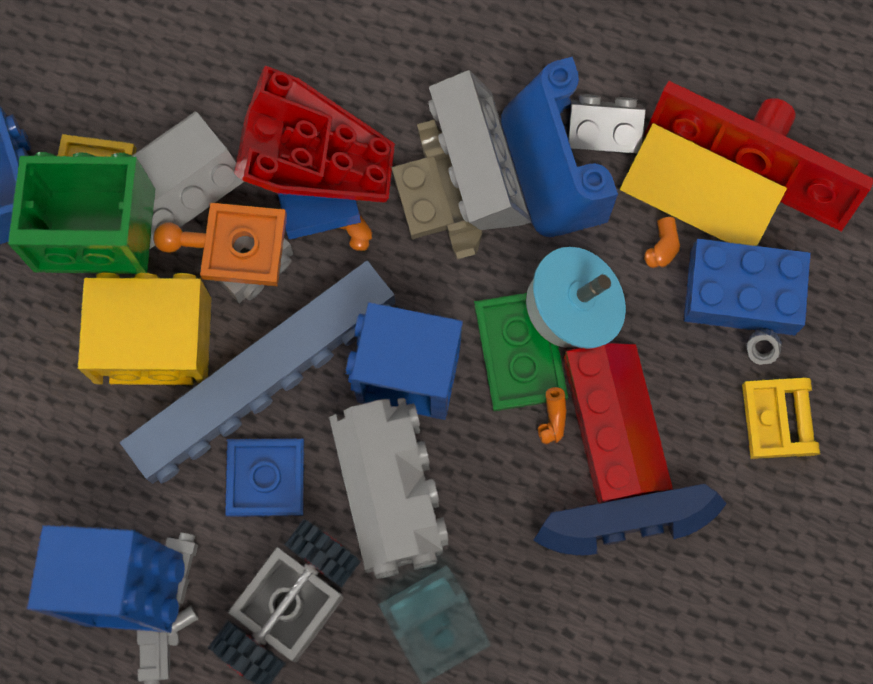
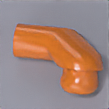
[340,216,372,251]
[644,217,680,268]
[537,387,567,444]

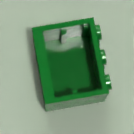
[8,152,156,274]

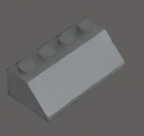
[428,70,531,230]
[132,111,244,249]

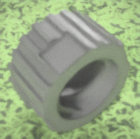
[746,328,782,365]

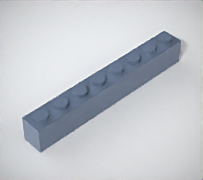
[119,261,396,484]

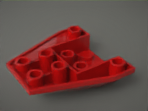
[234,65,395,203]

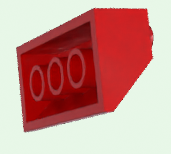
[563,343,673,504]

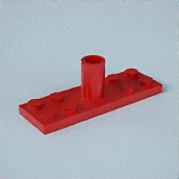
[644,81,873,232]

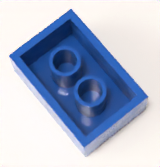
[684,239,810,336]

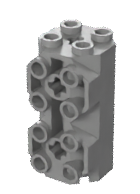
[329,399,449,579]

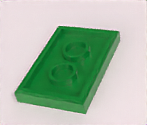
[474,293,568,412]

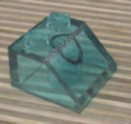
[378,565,490,684]

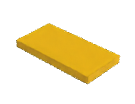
[620,124,787,246]

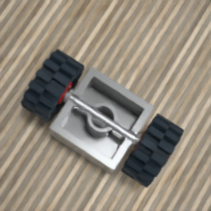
[208,519,361,684]

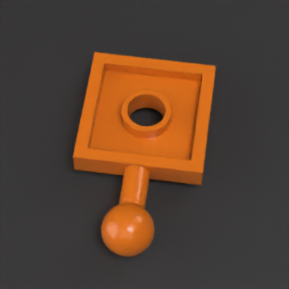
[153,203,287,286]

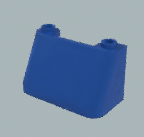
[501,57,618,237]

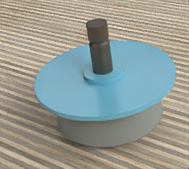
[526,247,626,349]

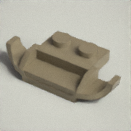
[391,120,482,260]

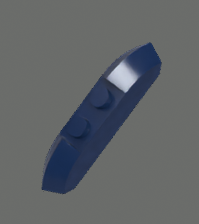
[533,484,727,555]

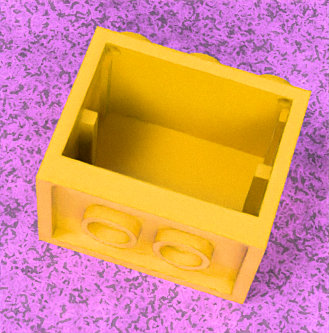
[78,273,211,385]

